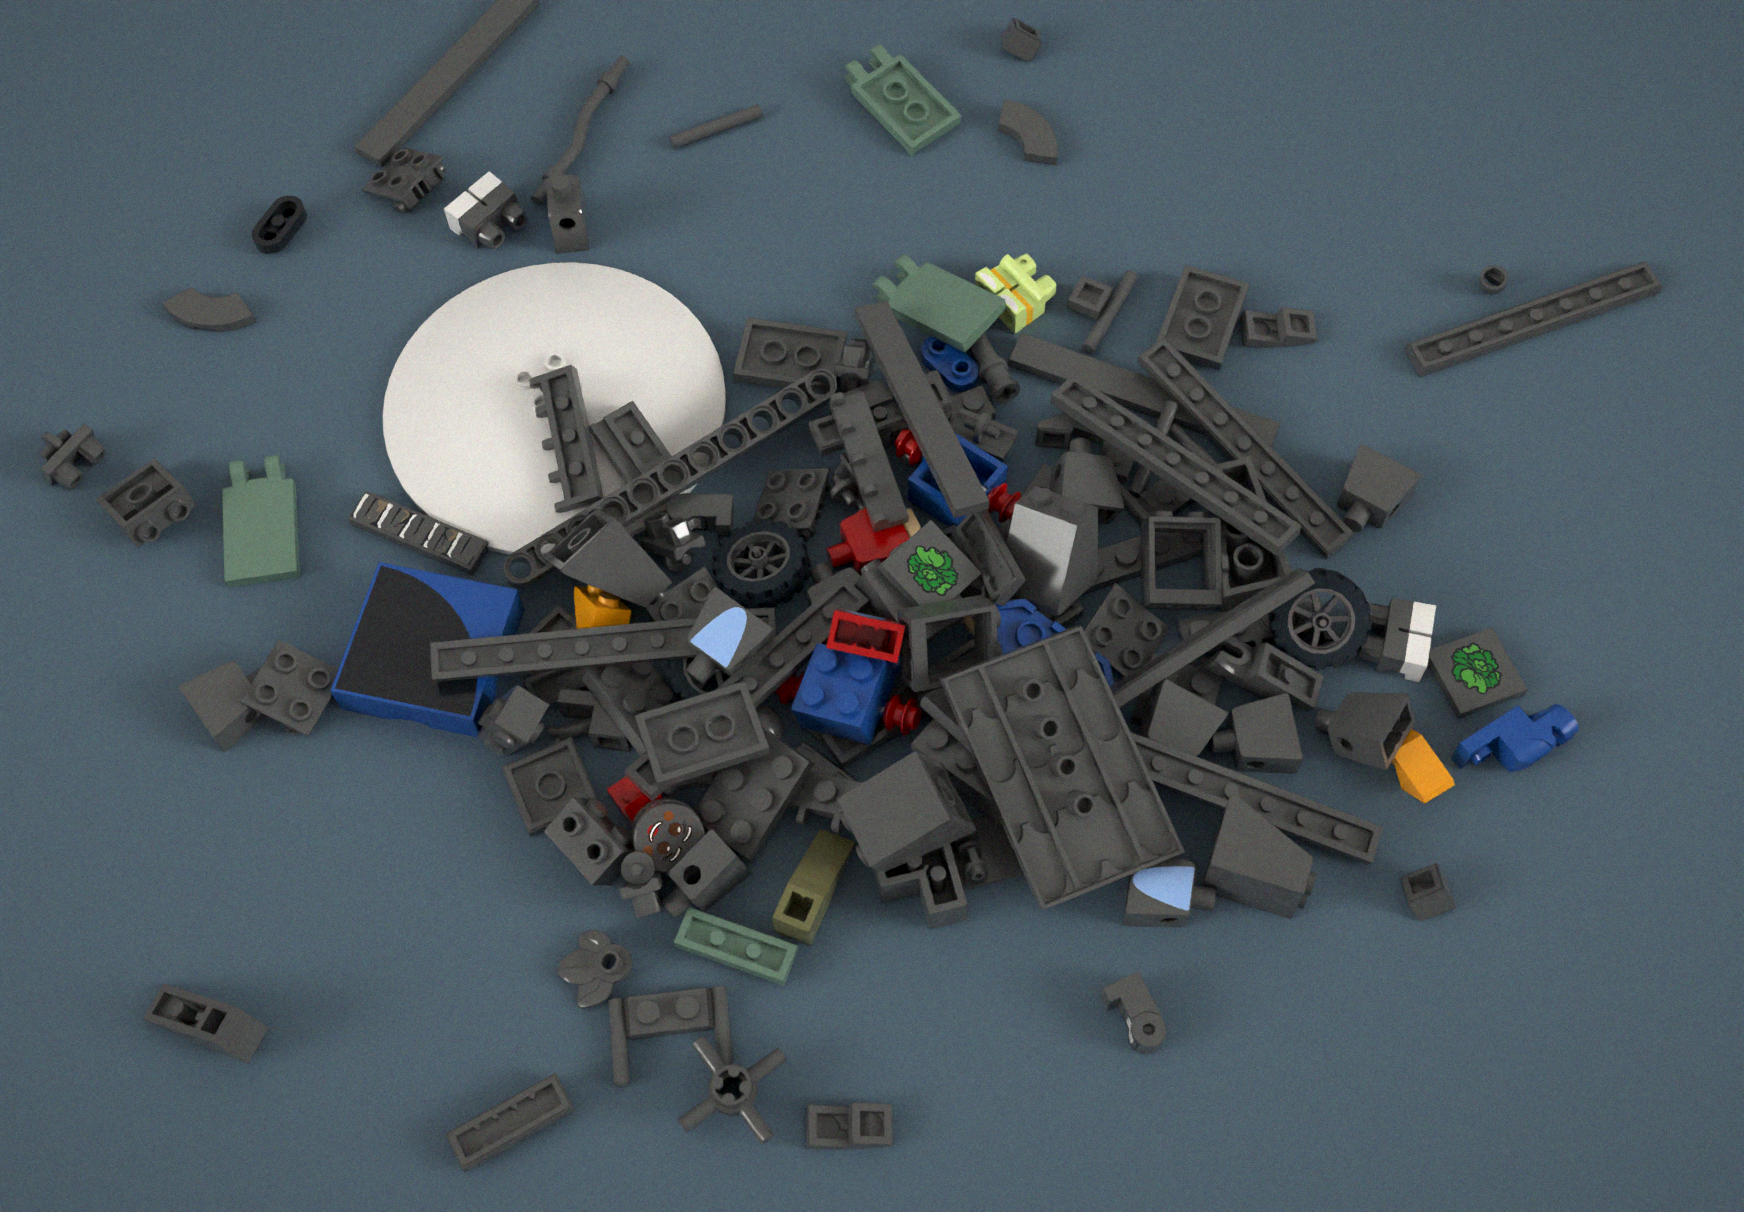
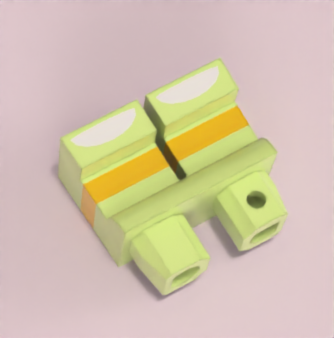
[975,253,1057,334]

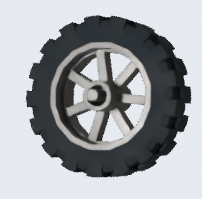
[1268,568,1372,670]

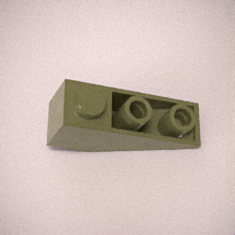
[772,829,856,947]

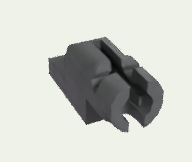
[1200,636,1324,711]

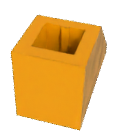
[573,584,631,629]

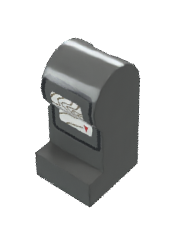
[666,493,735,540]
[1099,971,1167,1054]

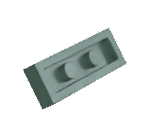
[674,907,798,986]

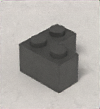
[872,843,968,929]

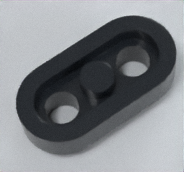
[252,196,307,254]

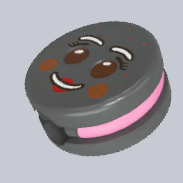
[631,798,705,874]

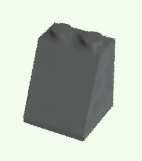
[1006,486,1098,616]
[543,508,672,607]
[837,751,977,872]
[1202,794,1317,919]

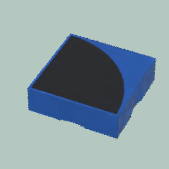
[330,562,525,738]

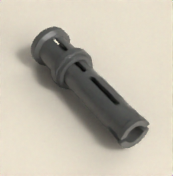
[970,333,1020,404]

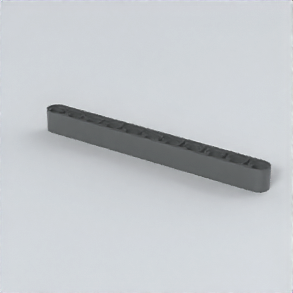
[504,369,837,589]

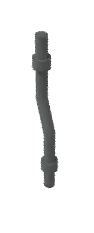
[531,56,630,206]

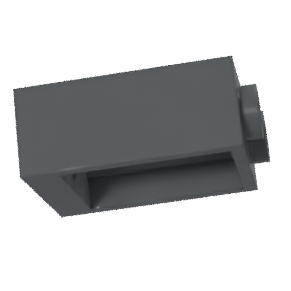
[1141,511,1222,610]
[897,595,1002,692]

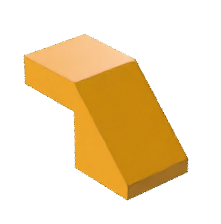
[1391,729,1455,804]

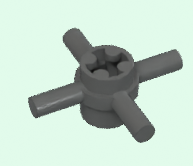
[677,1036,787,1145]

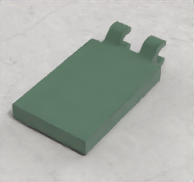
[844,44,961,156]
[872,254,1007,353]
[222,455,300,588]

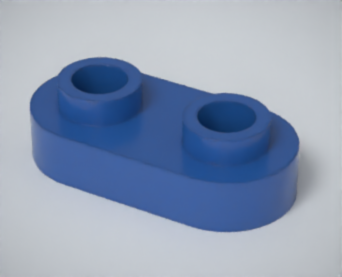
[921,336,979,392]

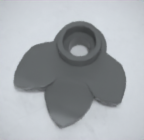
[557,930,633,1008]

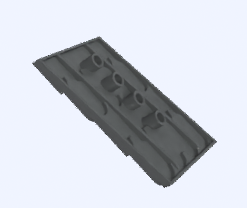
[939,625,1185,910]

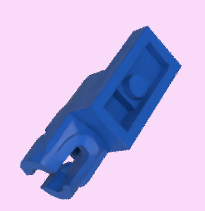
[1451,704,1579,772]

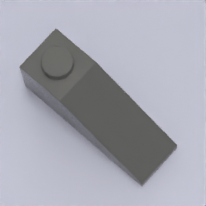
[143,984,268,1063]

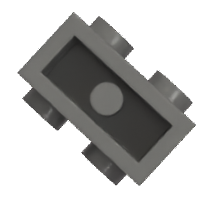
[477,685,549,755]
[544,797,635,885]

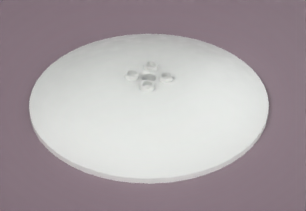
[383,262,726,556]

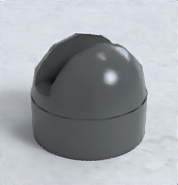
[1479,265,1508,295]

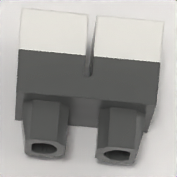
[444,171,527,250]
[1358,598,1436,683]

